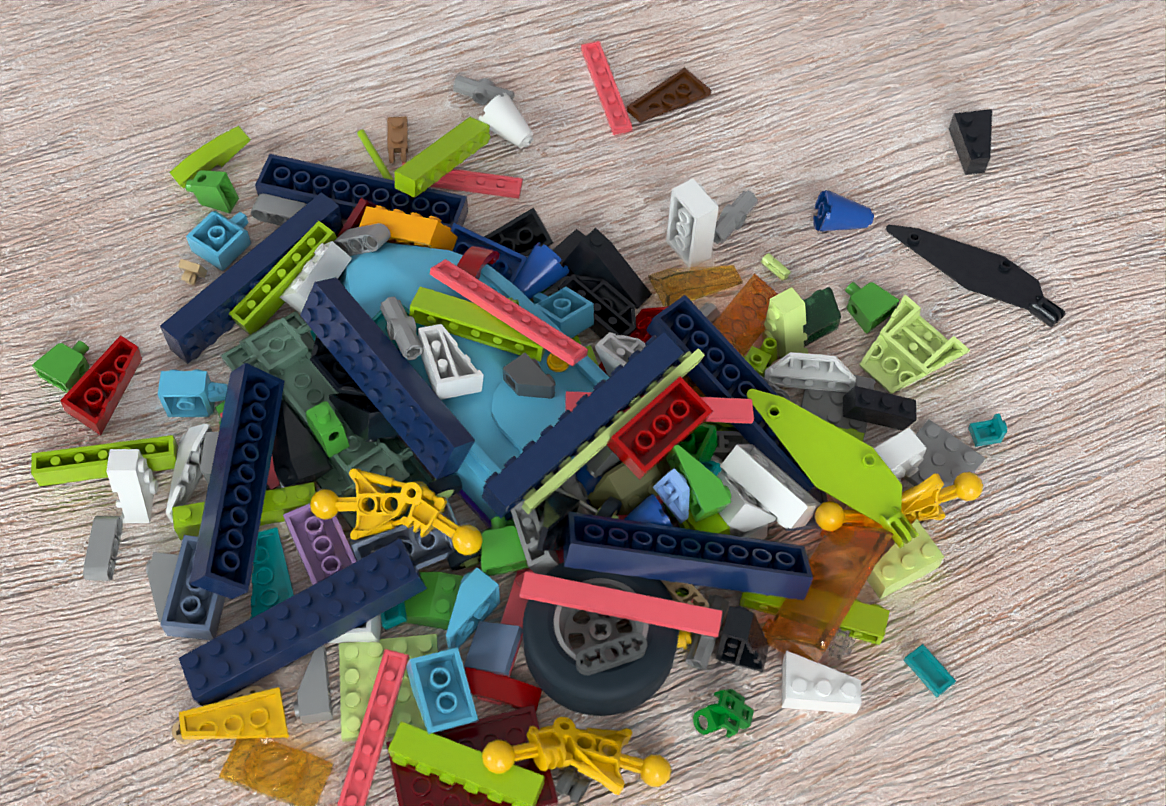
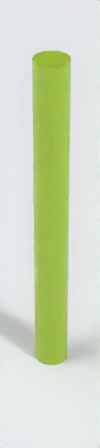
[357,129,394,180]

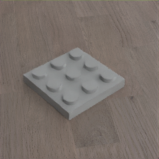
[801,375,875,437]
[903,419,985,508]

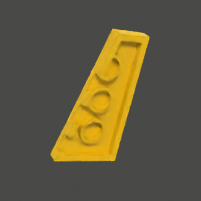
[178,687,289,739]

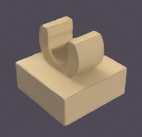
[178,259,208,285]

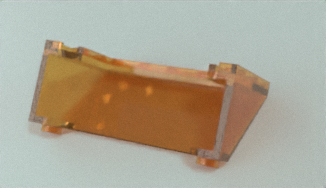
[762,523,893,663]

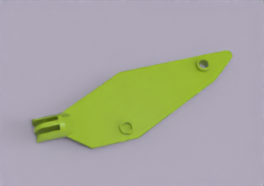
[747,389,919,548]

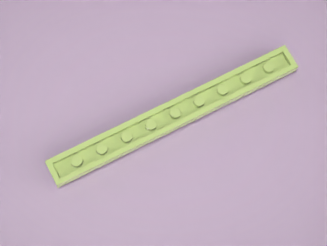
[522,349,705,514]

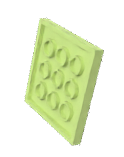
[339,634,438,742]

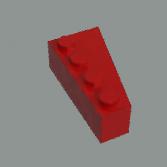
[60,335,142,435]

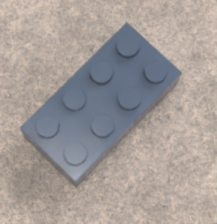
[349,513,456,569]
[160,535,226,640]

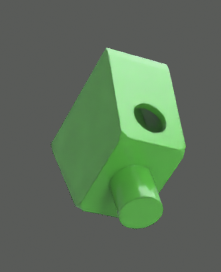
[185,170,239,214]
[845,282,900,334]
[32,340,90,393]
[306,401,350,458]
[481,516,529,576]

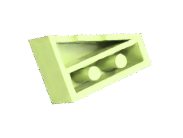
[762,287,808,358]
[867,519,944,599]

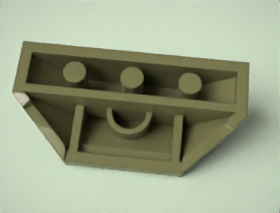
[587,456,671,515]

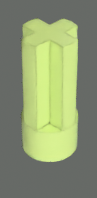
[761,253,791,281]

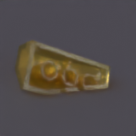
[648,265,743,307]

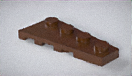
[627,67,711,123]

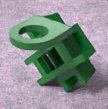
[693,689,754,738]

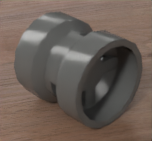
[555,768,590,804]

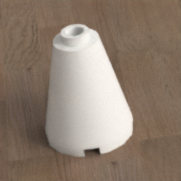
[479,93,533,148]

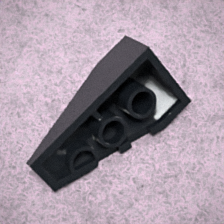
[484,207,554,256]
[562,227,652,309]
[272,399,333,488]
[537,491,581,551]

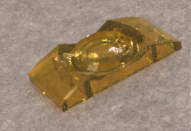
[218,738,334,806]

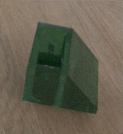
[802,287,841,347]

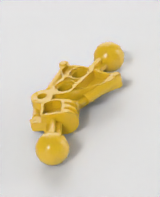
[310,468,483,555]
[815,472,984,538]
[482,717,671,795]

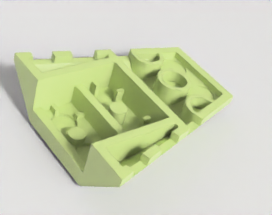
[859,295,970,394]

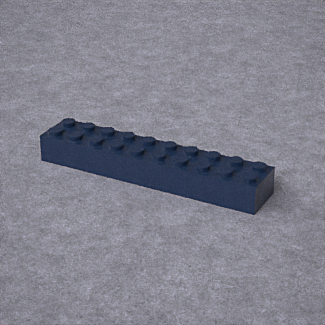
[255,154,468,228]
[160,192,343,364]
[300,277,475,480]
[646,295,815,492]
[482,332,684,518]
[189,363,285,599]
[562,512,813,600]
[179,538,427,706]

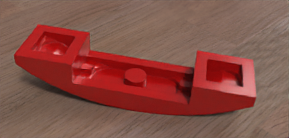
[457,246,500,280]
[464,667,542,712]

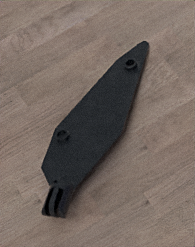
[886,224,1066,328]

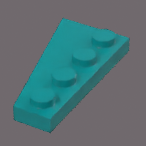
[250,527,294,619]

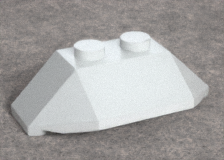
[595,332,676,395]
[764,352,856,392]

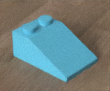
[446,567,500,650]
[406,647,478,734]

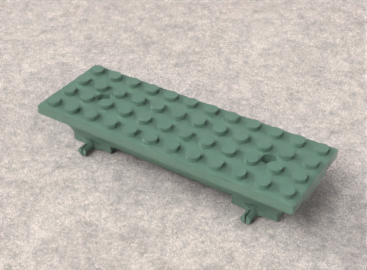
[221,311,433,530]

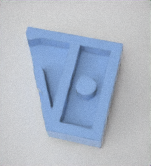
[653,468,690,524]

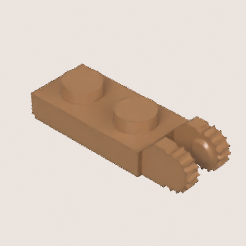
[387,116,408,163]

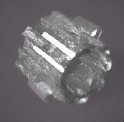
[823,627,855,660]

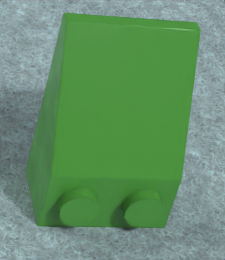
[666,445,731,522]
[404,572,463,630]

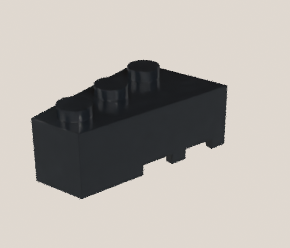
[949,109,992,175]
[716,606,769,672]

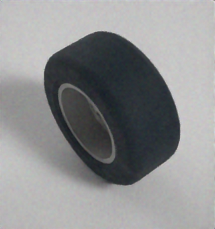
[523,562,679,716]

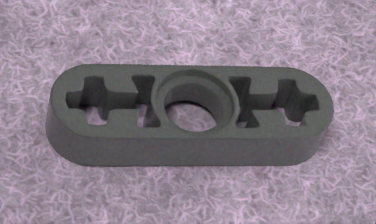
[576,633,647,675]

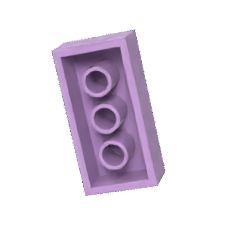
[283,504,357,585]

